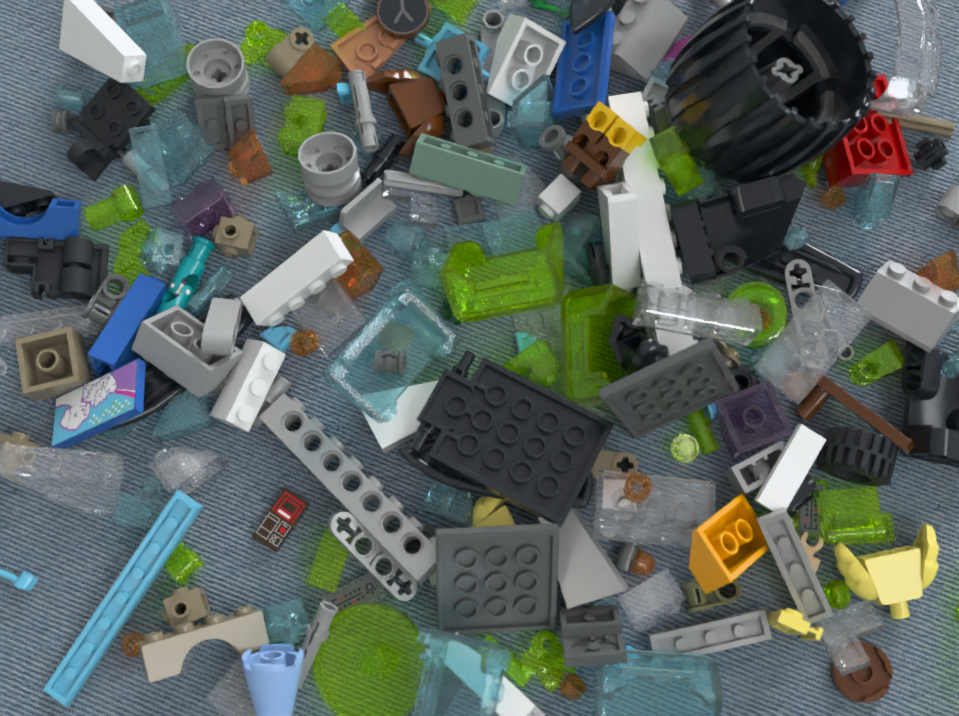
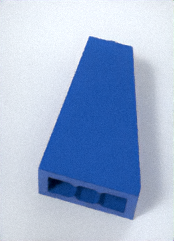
[88,273,167,378]

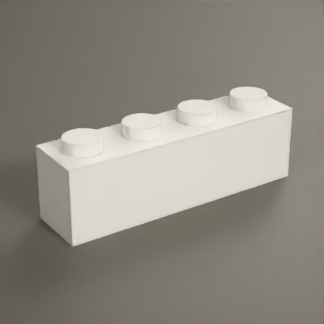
[240,230,354,327]

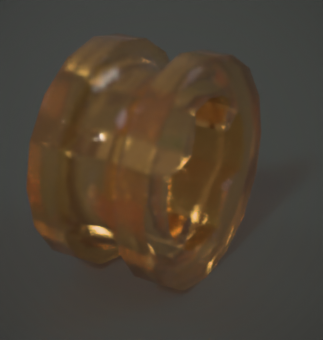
[290,329,319,356]
[623,473,652,503]

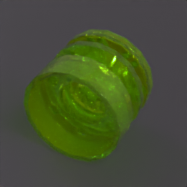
[725,281,788,349]

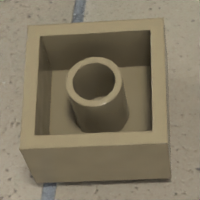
[15,326,90,402]

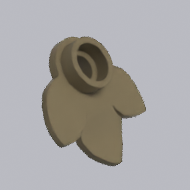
[700,331,741,370]

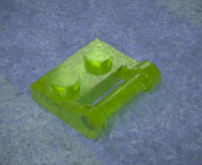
[816,486,886,544]

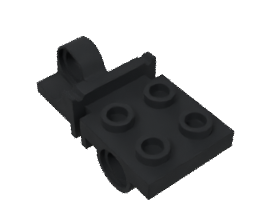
[67,77,156,181]
[4,237,109,300]

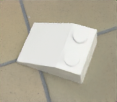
[486,14,566,116]

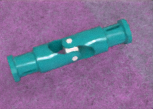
[155,235,216,315]

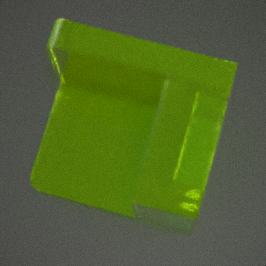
[323,1,366,38]

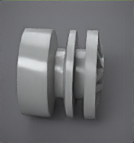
[186,38,250,96]
[298,132,362,207]

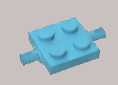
[415,22,491,96]

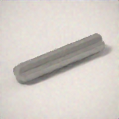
[383,170,464,197]

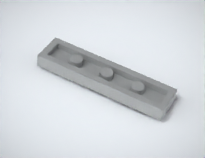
[757,507,834,624]
[648,608,772,665]

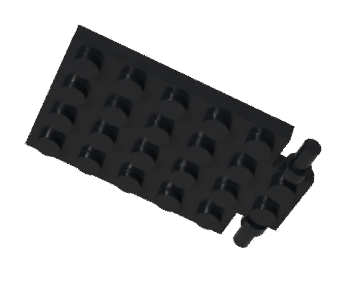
[410,350,615,528]

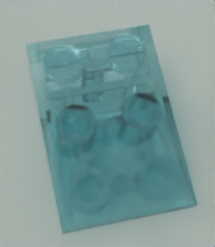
[114,0,188,89]

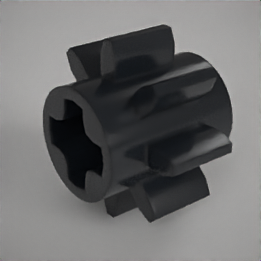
[913,137,950,171]

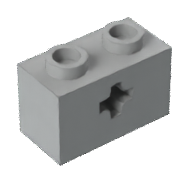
[724,441,785,496]

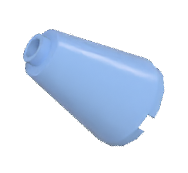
[242,644,304,716]

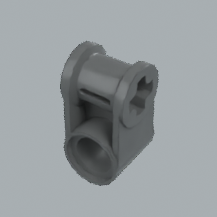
[80,274,129,329]

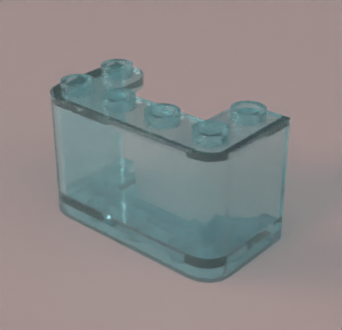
[412,626,511,716]

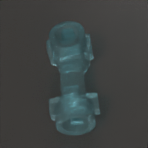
[783,223,810,251]

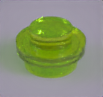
[670,434,700,463]
[823,579,851,610]

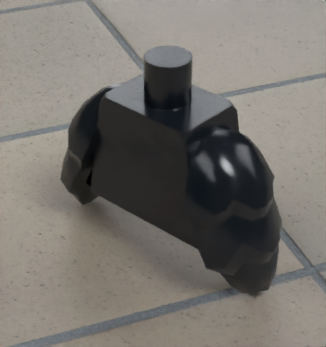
[609,315,670,376]

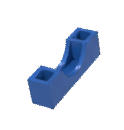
[0,198,81,241]

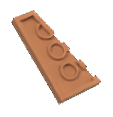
[330,1,432,78]

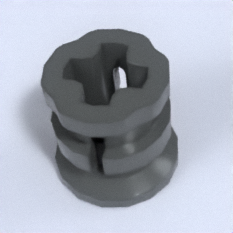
[374,349,407,377]

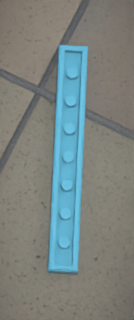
[43,490,203,707]

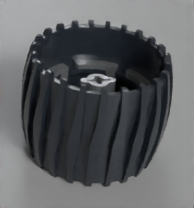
[665,0,877,184]

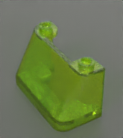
[439,221,564,322]
[560,283,643,408]

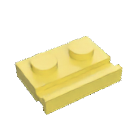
[767,608,824,641]

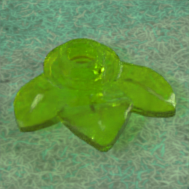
[240,21,288,69]
[520,631,576,692]

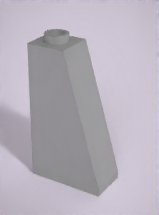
[538,508,629,609]

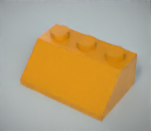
[689,493,769,594]

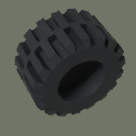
[816,426,899,486]

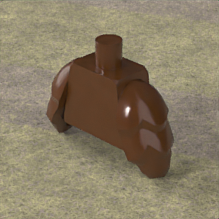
[366,69,448,158]

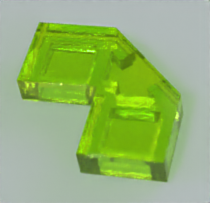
[113,219,161,291]

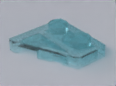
[275,190,345,232]

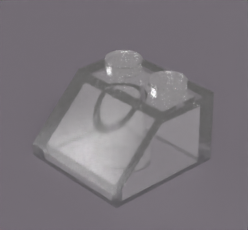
[148,447,229,495]

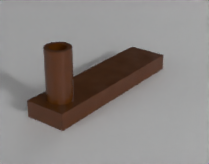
[795,370,915,455]

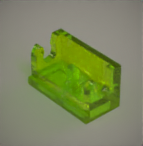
[304,526,353,593]

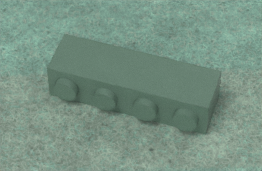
[409,133,528,206]

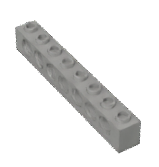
[259,393,436,585]

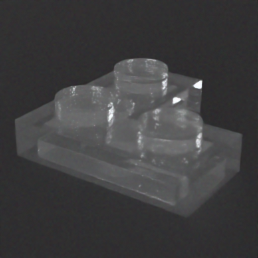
[813,600,883,676]

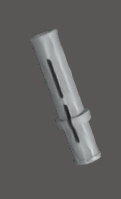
[348,70,379,153]
[298,601,338,689]

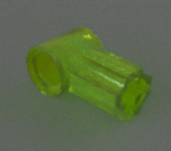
[84,185,144,232]

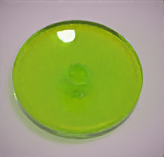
[313,602,430,716]

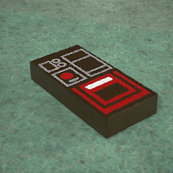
[252,487,310,553]

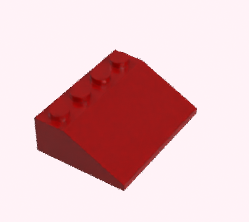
[822,75,914,187]

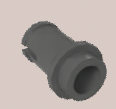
[615,534,642,574]

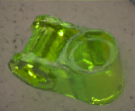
[849,339,904,386]
[164,540,206,586]

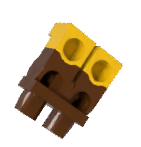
[561,101,647,190]

